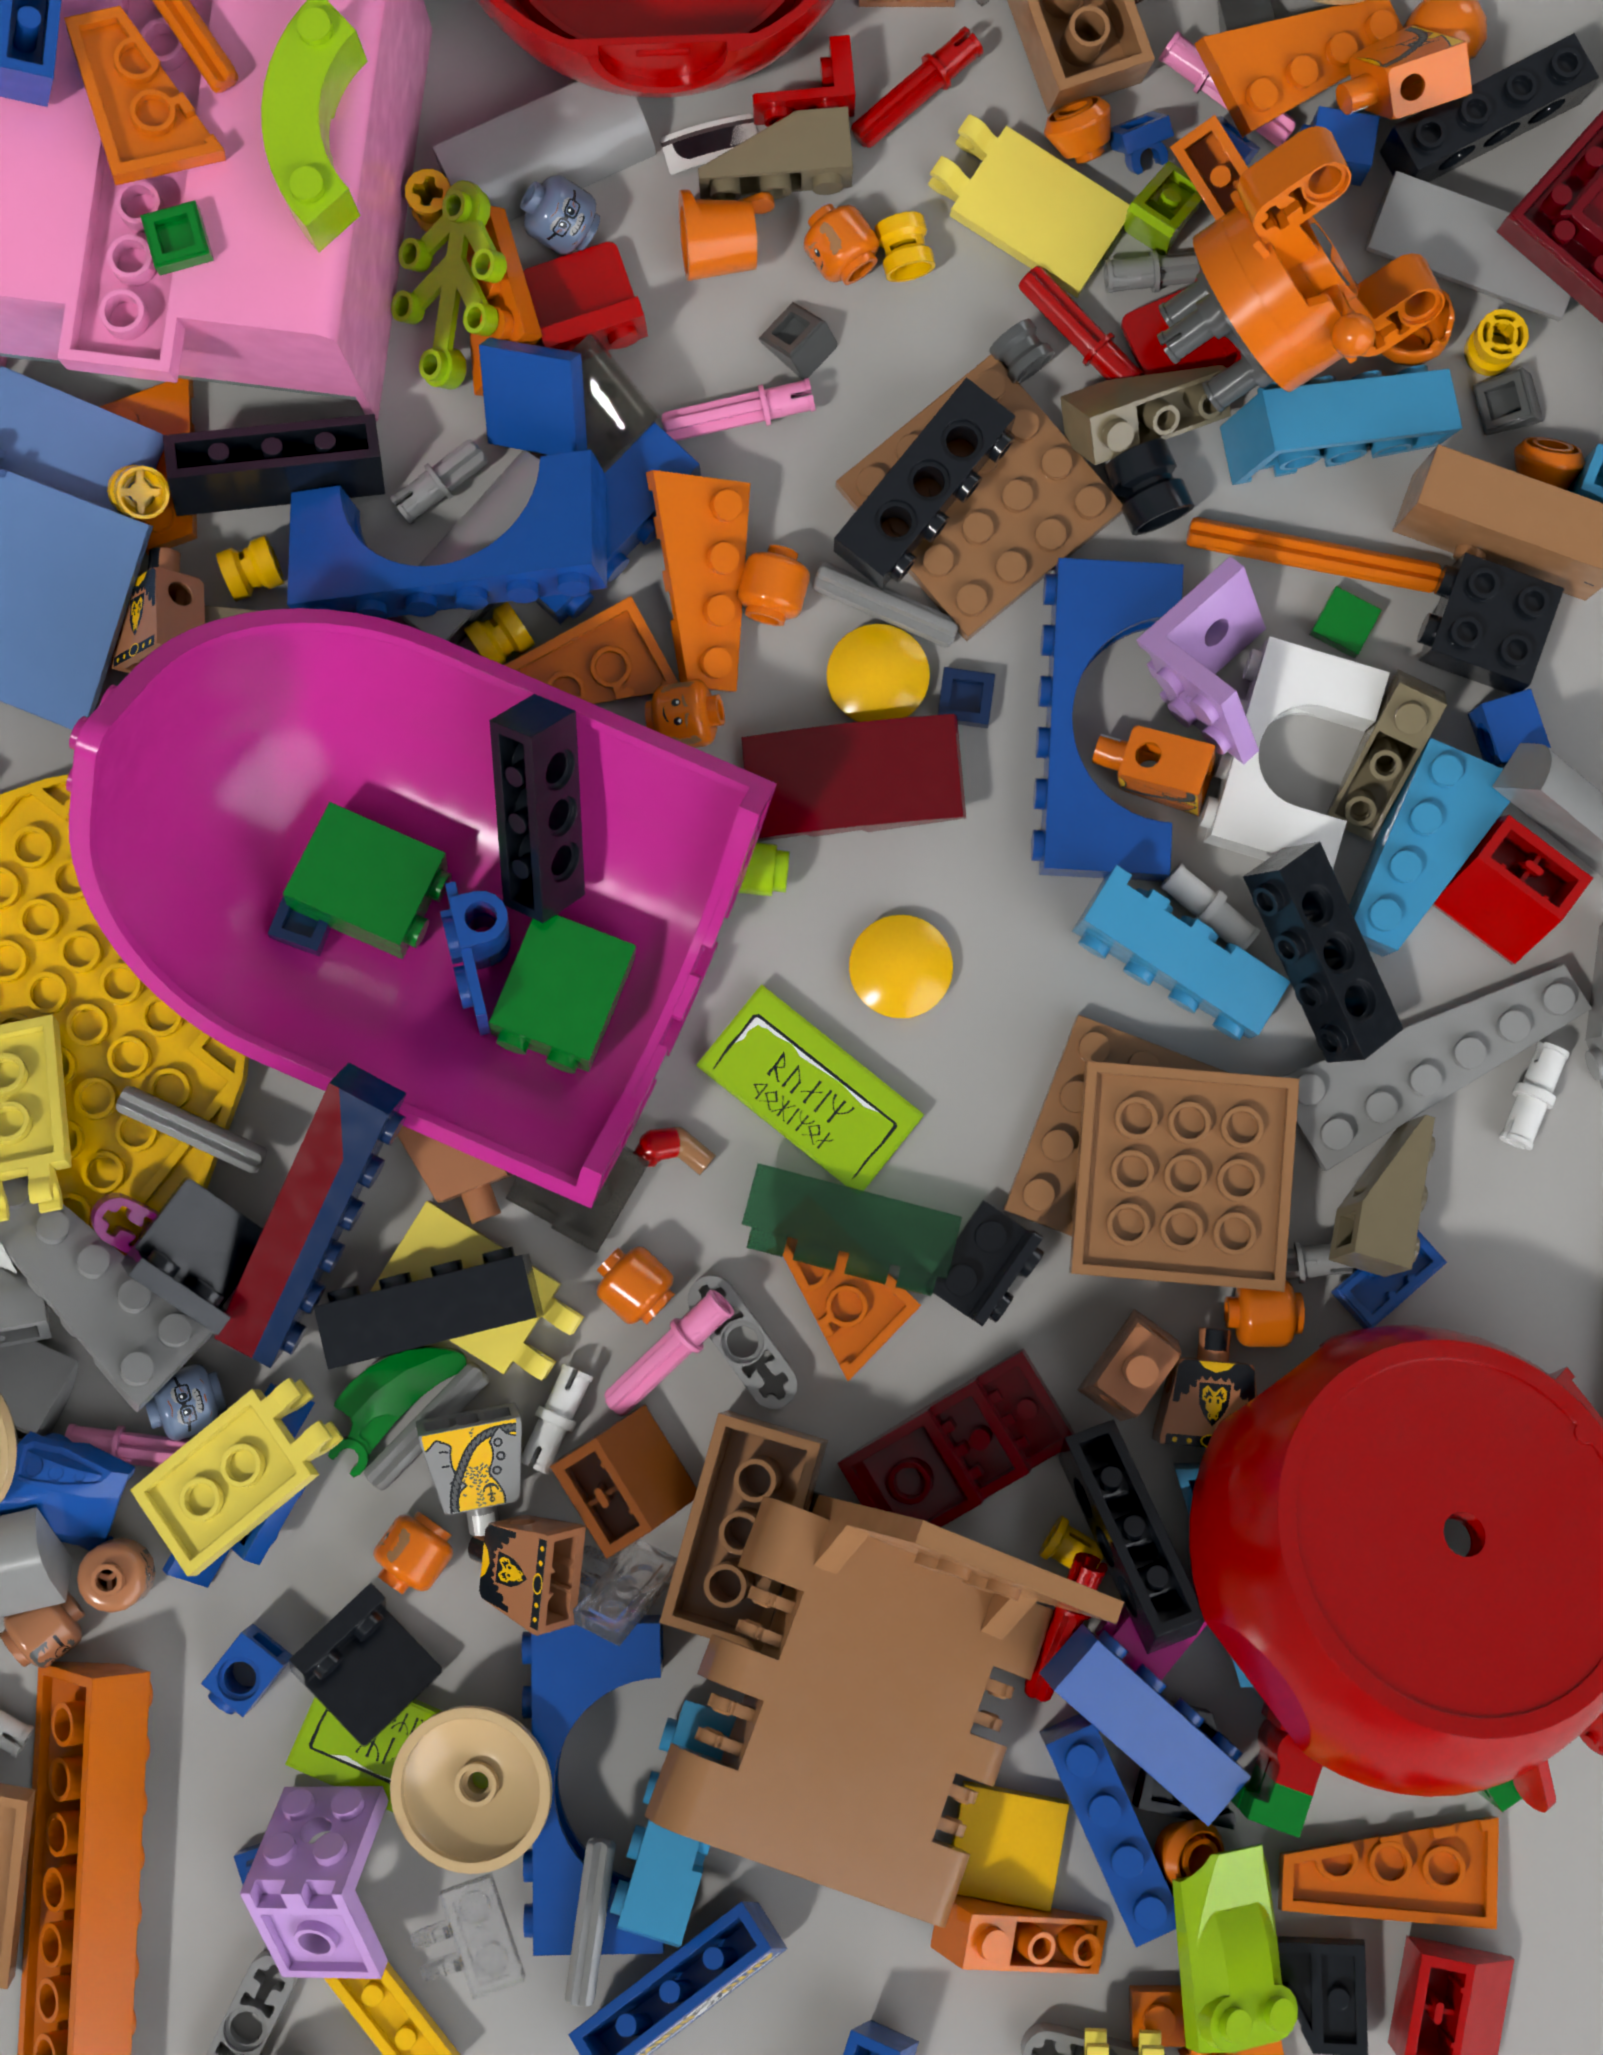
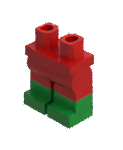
[1231,1702,1323,1838]

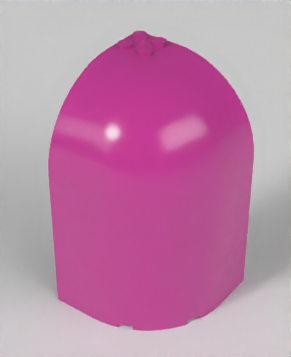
[66,608,777,1208]

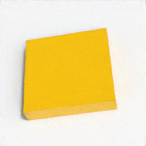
[951,1780,1069,1912]

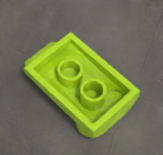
[1172,1843,1298,2053]

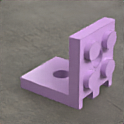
[1136,557,1266,765]
[240,1786,389,1979]

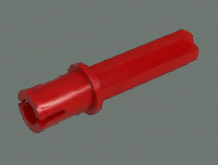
[851,26,984,148]
[1018,266,1144,380]
[1024,1552,1108,1702]

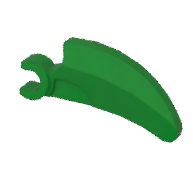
[328,1346,467,1477]

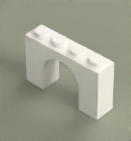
[1199,636,1390,869]

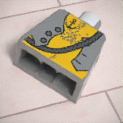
[415,1402,522,1536]

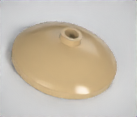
[390,1705,553,1874]

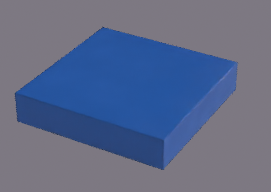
[479,337,587,455]

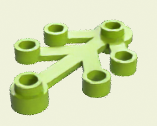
[391,180,507,390]

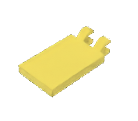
[928,114,1130,298]
[0,1014,72,1222]
[370,1201,585,1381]
[130,1378,344,1577]

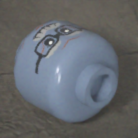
[520,175,600,255]
[145,1364,227,1441]

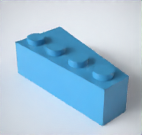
[1220,365,1463,485]
[1349,738,1510,957]
[1072,865,1290,1041]
[610,1700,736,1948]

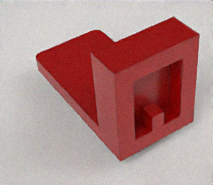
[752,35,856,127]

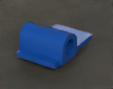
[440,881,511,1036]

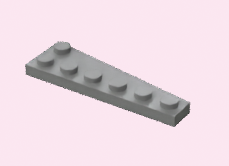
[1282,964,1592,1171]
[0,1176,212,1413]

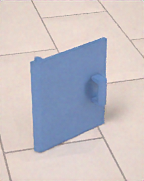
[0,366,164,519]
[0,467,153,730]

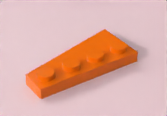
[646,470,751,692]

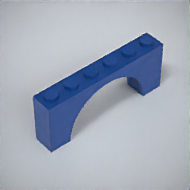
[287,449,607,619]
[1031,558,1184,882]
[522,1615,665,1956]

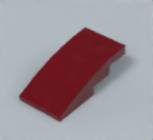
[741,714,966,842]
[837,1348,1075,1527]

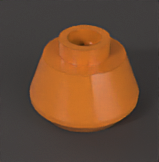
[1044,96,1111,164]
[1514,437,1585,490]
[1154,1819,1224,1888]

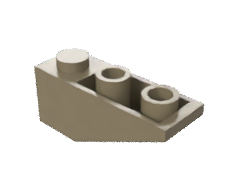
[698,106,853,200]
[1060,365,1231,465]
[1326,669,1447,842]
[1329,1115,1435,1277]

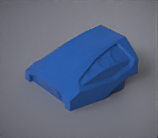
[0,1431,136,1551]

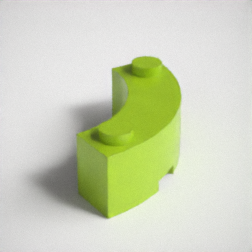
[261,0,368,253]

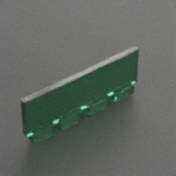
[742,1163,962,1297]

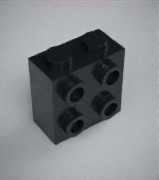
[1417,552,1564,694]

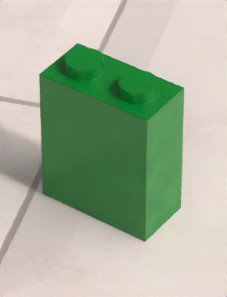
[283,802,452,959]
[489,915,636,1073]

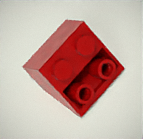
[1433,815,1593,965]
[1388,1935,1515,2055]

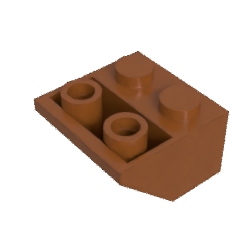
[550,1404,697,1559]

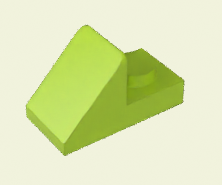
[1124,161,1204,255]

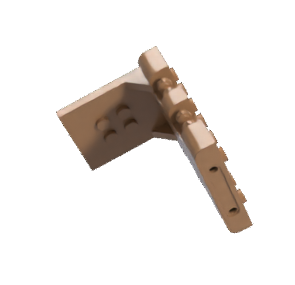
[644,1495,1124,1928]

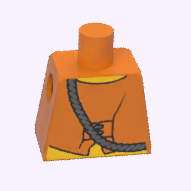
[1336,25,1472,120]
[1092,725,1215,816]

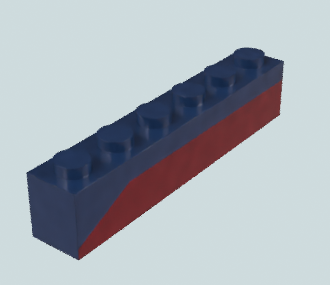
[214,1062,407,1368]

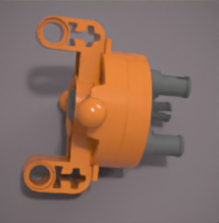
[1157,126,1445,412]

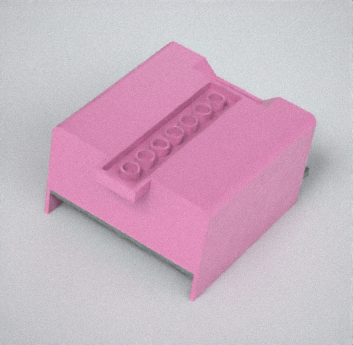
[0,0,433,421]

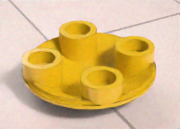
[827,624,930,722]
[849,915,953,1018]

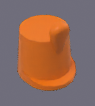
[678,189,775,281]

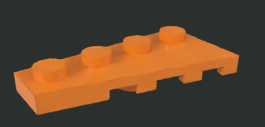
[1194,0,1404,138]
[1278,1816,1499,1930]

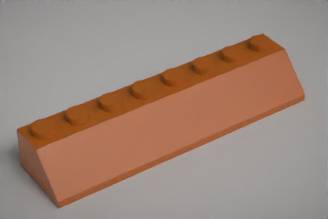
[17,1661,153,2055]

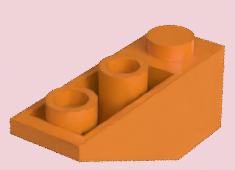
[930,1894,1108,1974]

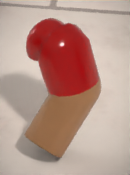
[635,1127,716,1175]

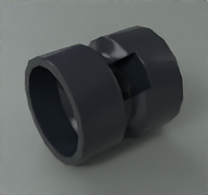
[1104,438,1195,536]

